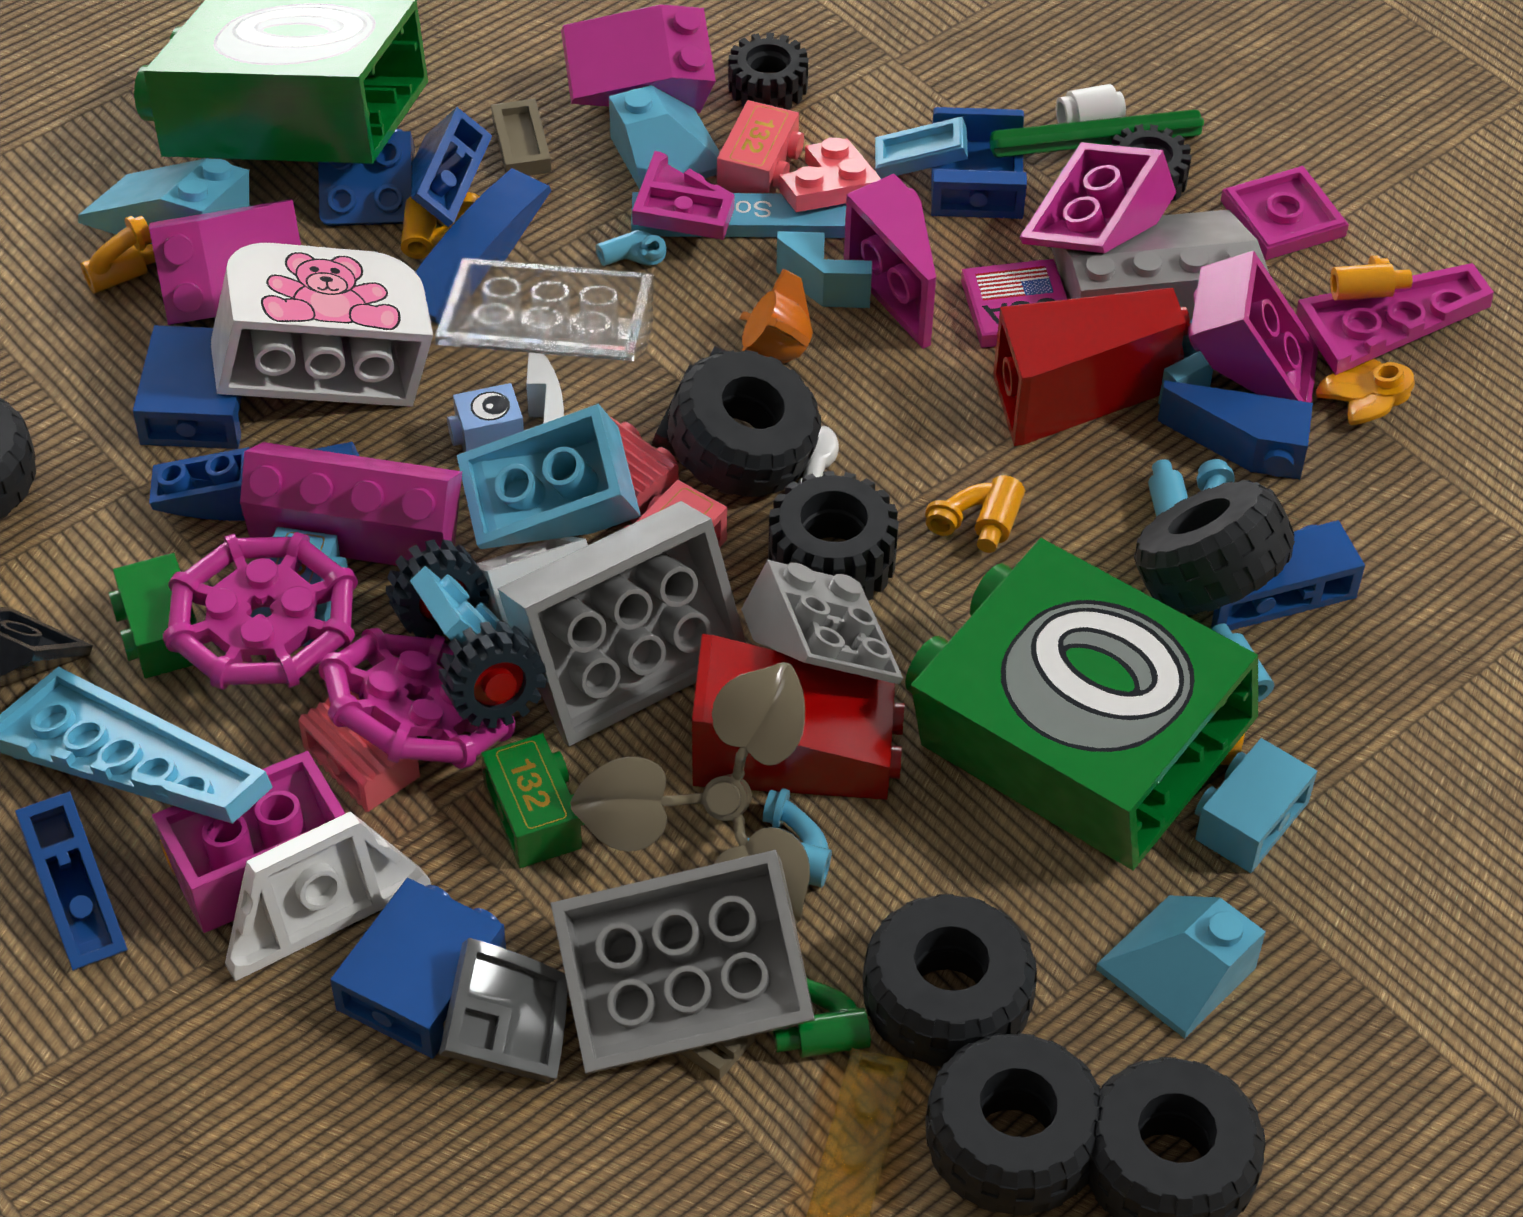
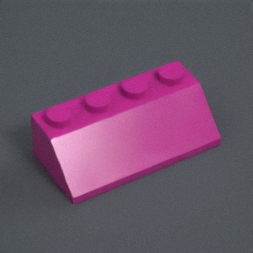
[240,442,463,566]

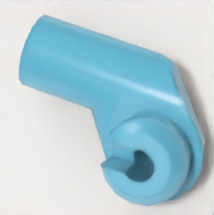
[595,230,667,266]

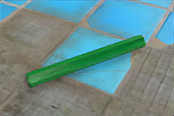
[989,109,1204,158]

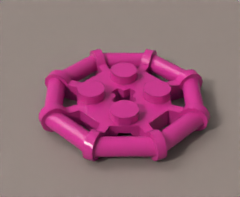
[163,532,358,690]
[319,628,516,769]

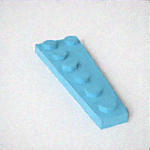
[0,666,273,824]

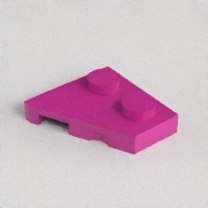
[632,151,735,240]

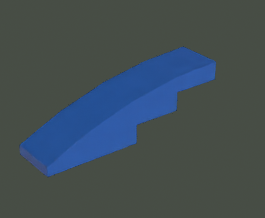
[415,168,552,325]

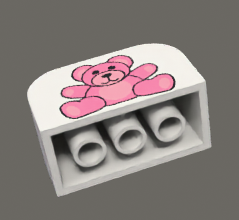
[211,243,433,407]

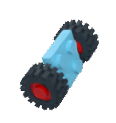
[386,539,547,728]

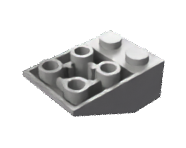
[741,560,903,684]

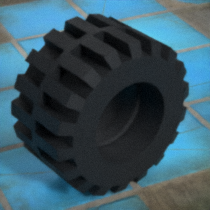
[768,471,899,601]

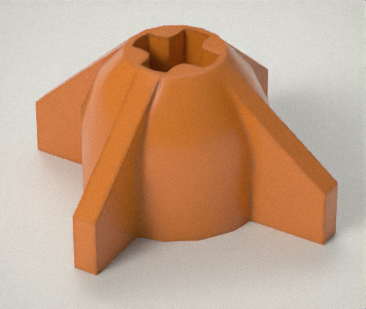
[739,269,813,364]

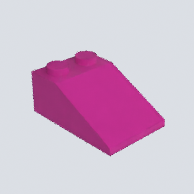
[561,4,716,113]
[1020,143,1176,253]
[844,174,936,349]
[149,199,301,325]
[1188,250,1318,403]

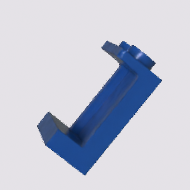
[931,107,1027,219]
[133,325,242,449]
[330,877,506,1059]

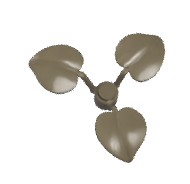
[571,662,810,924]

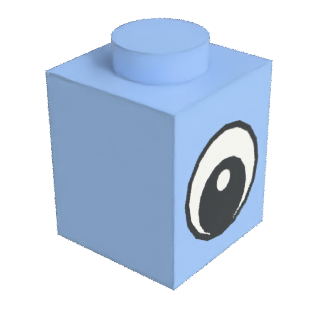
[447,383,524,452]

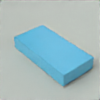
[875,117,968,179]

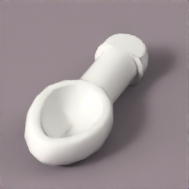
[798,426,839,484]

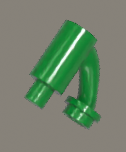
[773,979,871,1058]

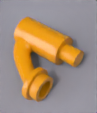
[401,192,480,259]
[80,216,156,294]
[1330,255,1413,301]
[925,475,1025,553]

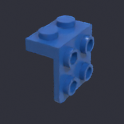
[318,129,415,226]

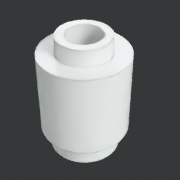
[1056,84,1126,124]

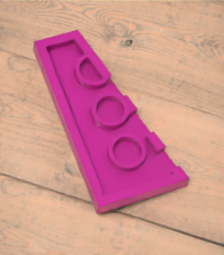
[1296,263,1494,375]

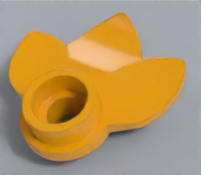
[1316,358,1415,425]

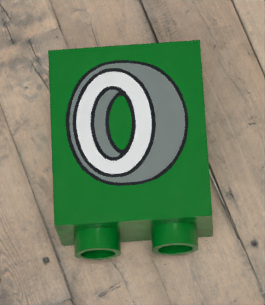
[134,0,428,164]
[905,537,1258,871]

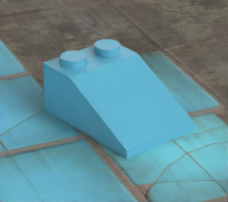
[78,158,249,244]
[457,404,641,549]

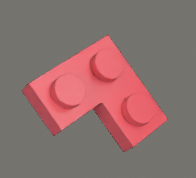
[779,138,881,212]

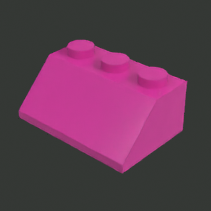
[152,751,346,933]

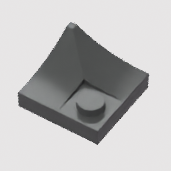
[439,938,567,1084]

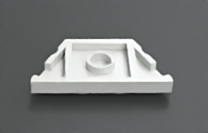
[225,811,431,981]

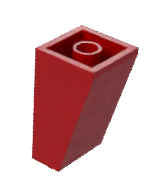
[993,288,1190,446]
[692,634,905,800]

